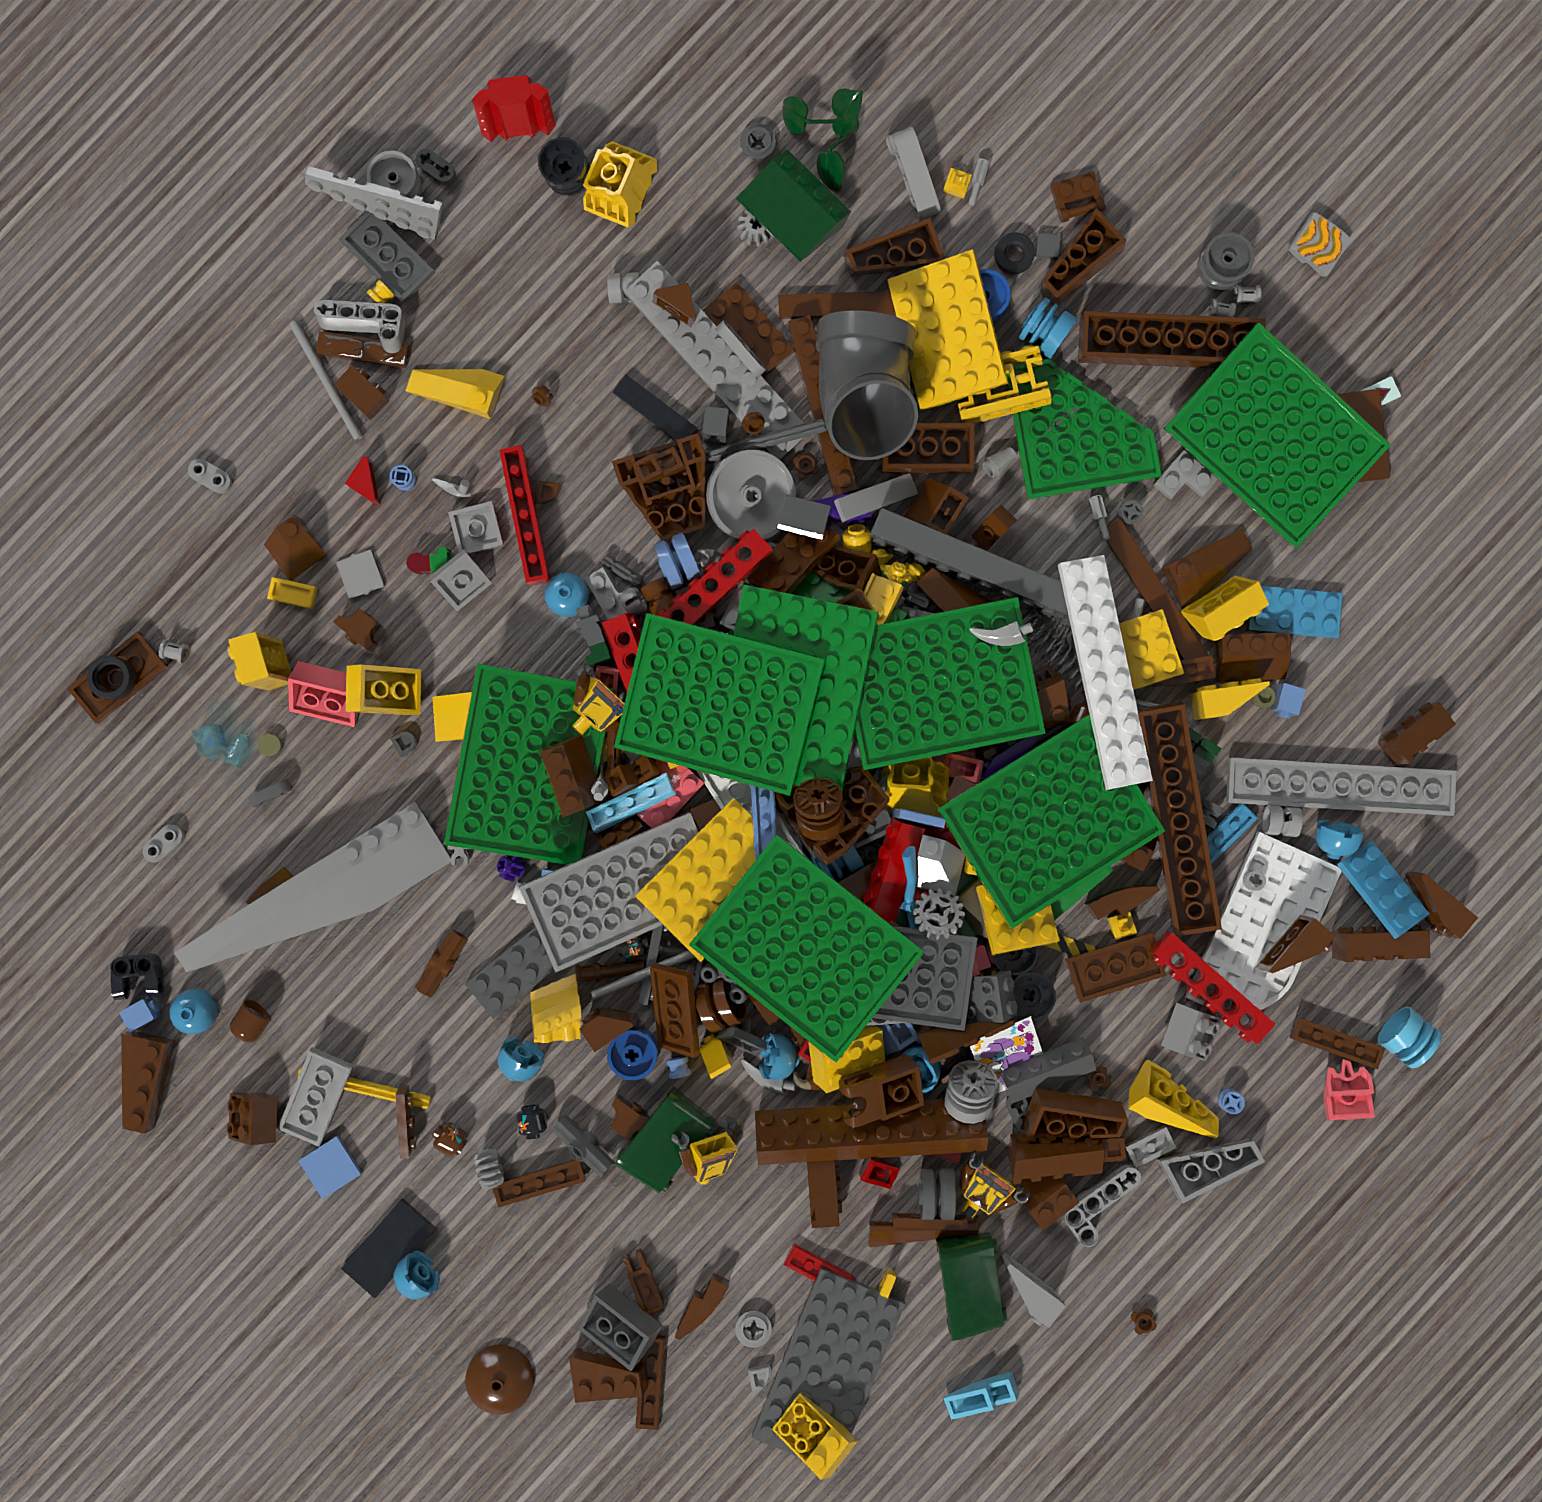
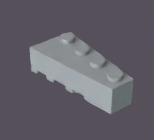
[1157,1139,1265,1203]

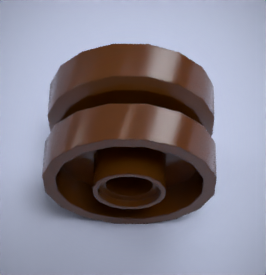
[695,978,746,1033]

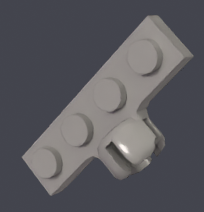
[585,567,647,656]

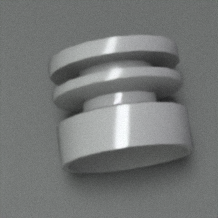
[945,1060,998,1124]

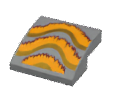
[1287,212,1352,277]

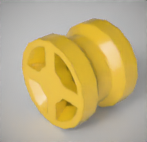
[366,280,395,304]

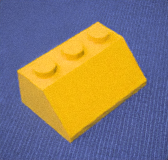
[1181,576,1269,641]

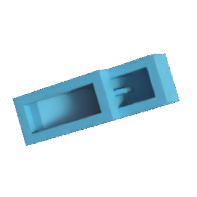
[944,1371,1020,1420]

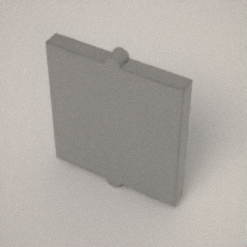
[336,549,385,599]

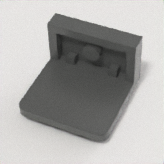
[966,970,1017,1023]

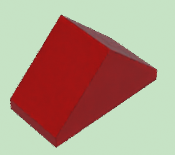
[344,456,380,505]
[859,1158,900,1189]

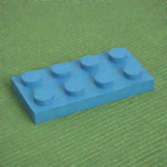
[1247,586,1343,639]
[1337,840,1429,939]

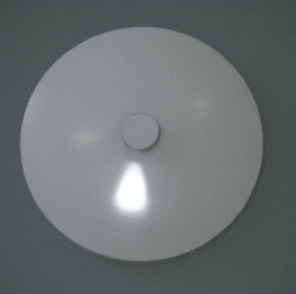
[706,450,796,539]

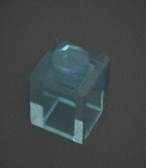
[192,724,228,760]

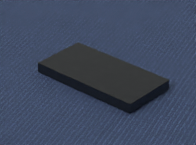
[341,1198,436,1299]

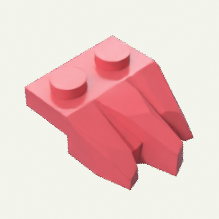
[1324,1059,1375,1121]

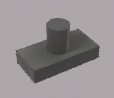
[718,1018,768,1054]

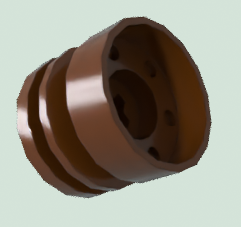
[793,777,846,841]

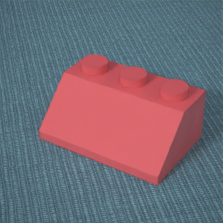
[288,661,359,727]
[637,759,704,828]

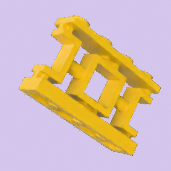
[958,345,1052,423]

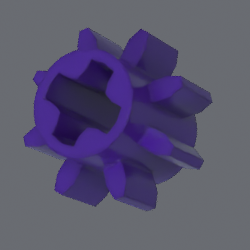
[497,855,525,882]

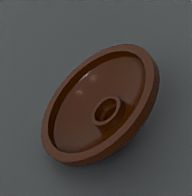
[465,1344,534,1415]

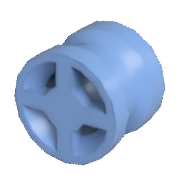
[666,1055,691,1079]
[1218,1089,1245,1114]

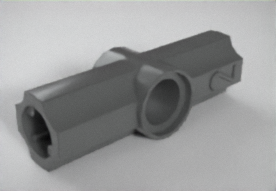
[552,1115,614,1178]

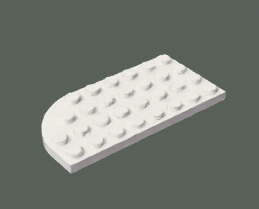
[1185,832,1342,1010]

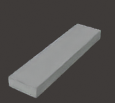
[834,473,918,522]

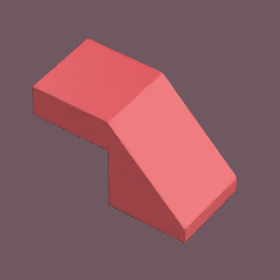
[972,944,991,976]

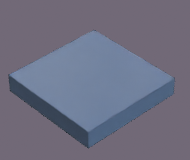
[891,809,945,828]
[298,1135,362,1199]

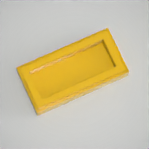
[267,577,318,609]

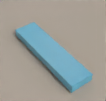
[586,773,676,833]

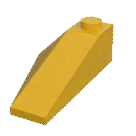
[406,369,505,419]
[1128,1060,1219,1139]

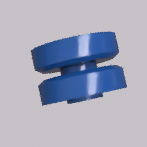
[980,269,1011,323]
[607,1026,659,1080]

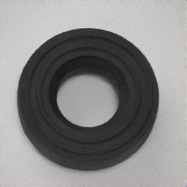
[994,232,1035,275]

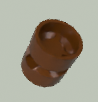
[640,577,675,615]

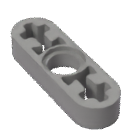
[715,320,767,377]

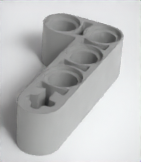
[886,126,941,221]
[314,300,405,353]
[1062,1163,1141,1247]

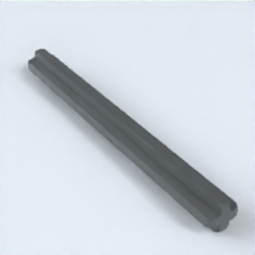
[704,419,827,464]

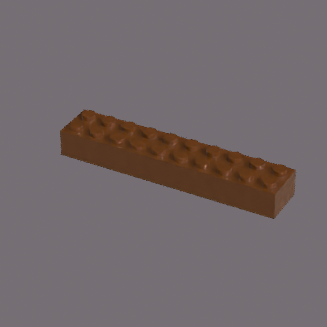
[1137,702,1222,936]
[755,1099,989,1165]

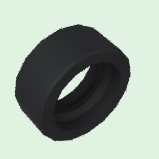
[87,656,136,700]

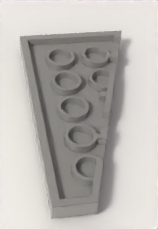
[305,166,442,240]

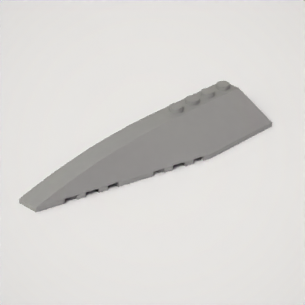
[174,802,451,972]

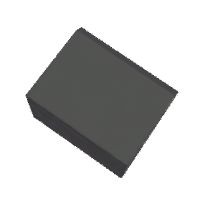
[777,495,831,539]

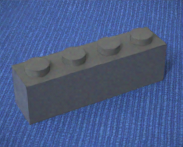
[1000,1037,1096,1103]

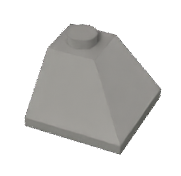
[916,835,965,897]

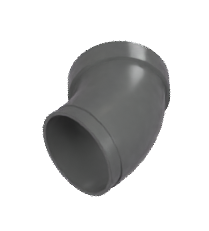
[815,311,918,460]

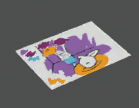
[970,1016,1043,1094]

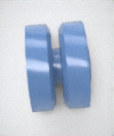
[654,532,702,591]

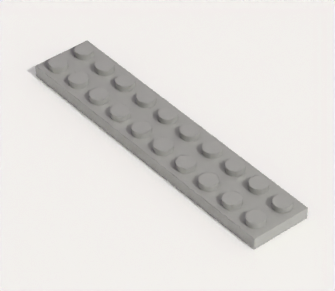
[624,261,804,460]
[1226,758,1457,816]

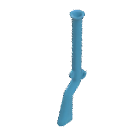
[899,846,919,929]

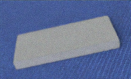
[278,1047,354,1147]

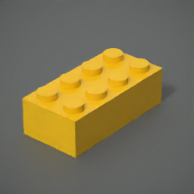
[228,632,291,691]

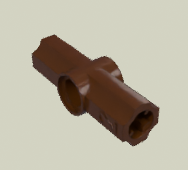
[415,929,469,998]

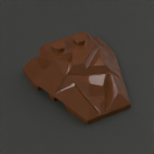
[612,433,705,541]
[774,765,890,865]

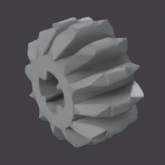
[737,209,773,247]
[474,1148,504,1189]

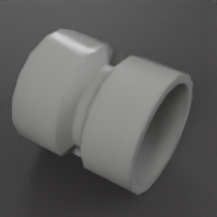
[607,272,640,304]
[1262,805,1303,837]

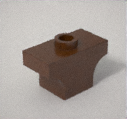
[971,505,1017,551]
[333,608,381,653]
[610,1094,650,1140]

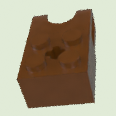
[839,1054,924,1127]

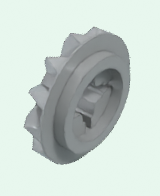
[735,1310,772,1348]

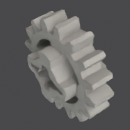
[913,888,965,940]

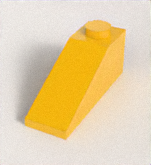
[699,1033,733,1079]

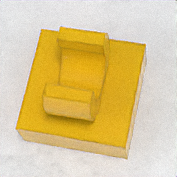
[943,168,972,199]
[1107,911,1137,940]

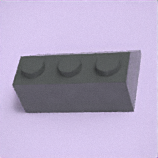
[578,1284,663,1371]

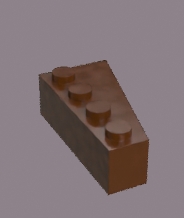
[1040,208,1127,305]
[1022,1088,1128,1142]

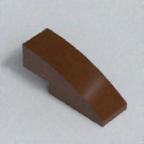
[1085,885,1160,920]
[675,1273,730,1340]

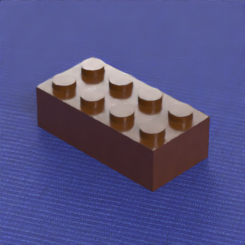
[882,423,974,473]

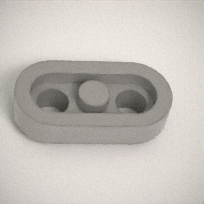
[188,459,233,494]
[143,824,185,862]

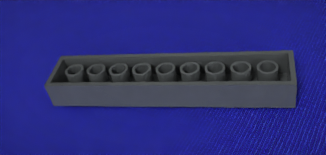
[870,508,1071,627]

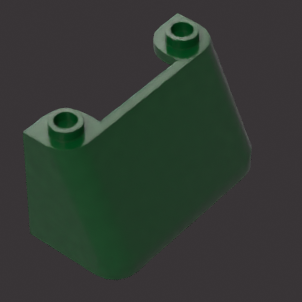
[614,1086,716,1193]
[935,1232,1008,1341]

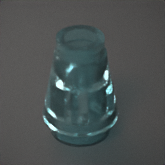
[223,733,250,768]

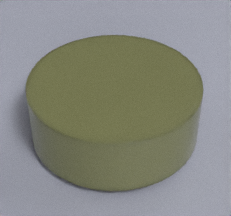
[1252,686,1276,708]
[258,734,282,757]

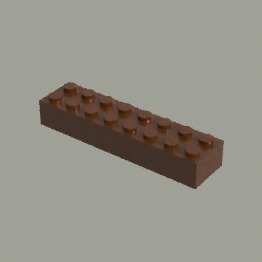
[1078,311,1266,369]

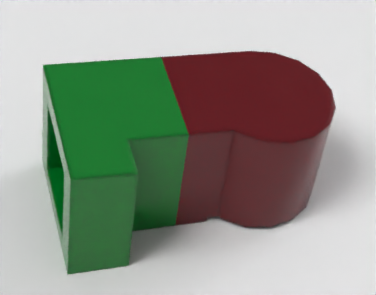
[406,547,451,575]

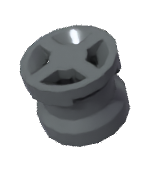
[1117,500,1143,525]

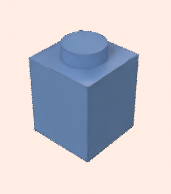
[1271,683,1306,719]
[119,997,162,1032]

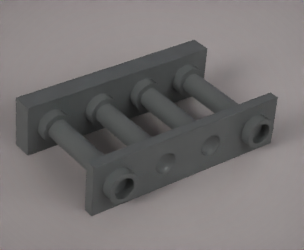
[639,925,703,1009]

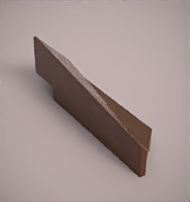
[868,1213,979,1247]

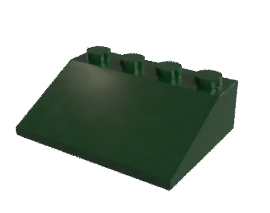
[736,149,851,262]

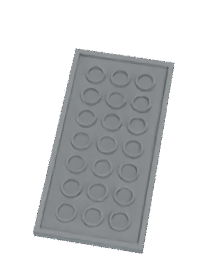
[519,812,699,972]

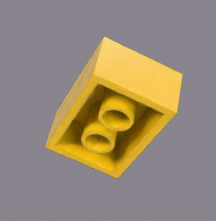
[346,665,421,715]
[808,1025,885,1093]

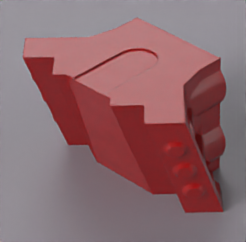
[472,75,556,143]

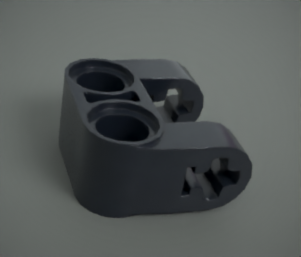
[110,953,164,1000]

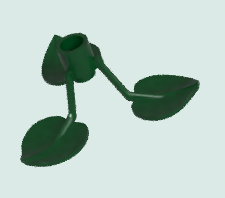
[782,88,863,192]

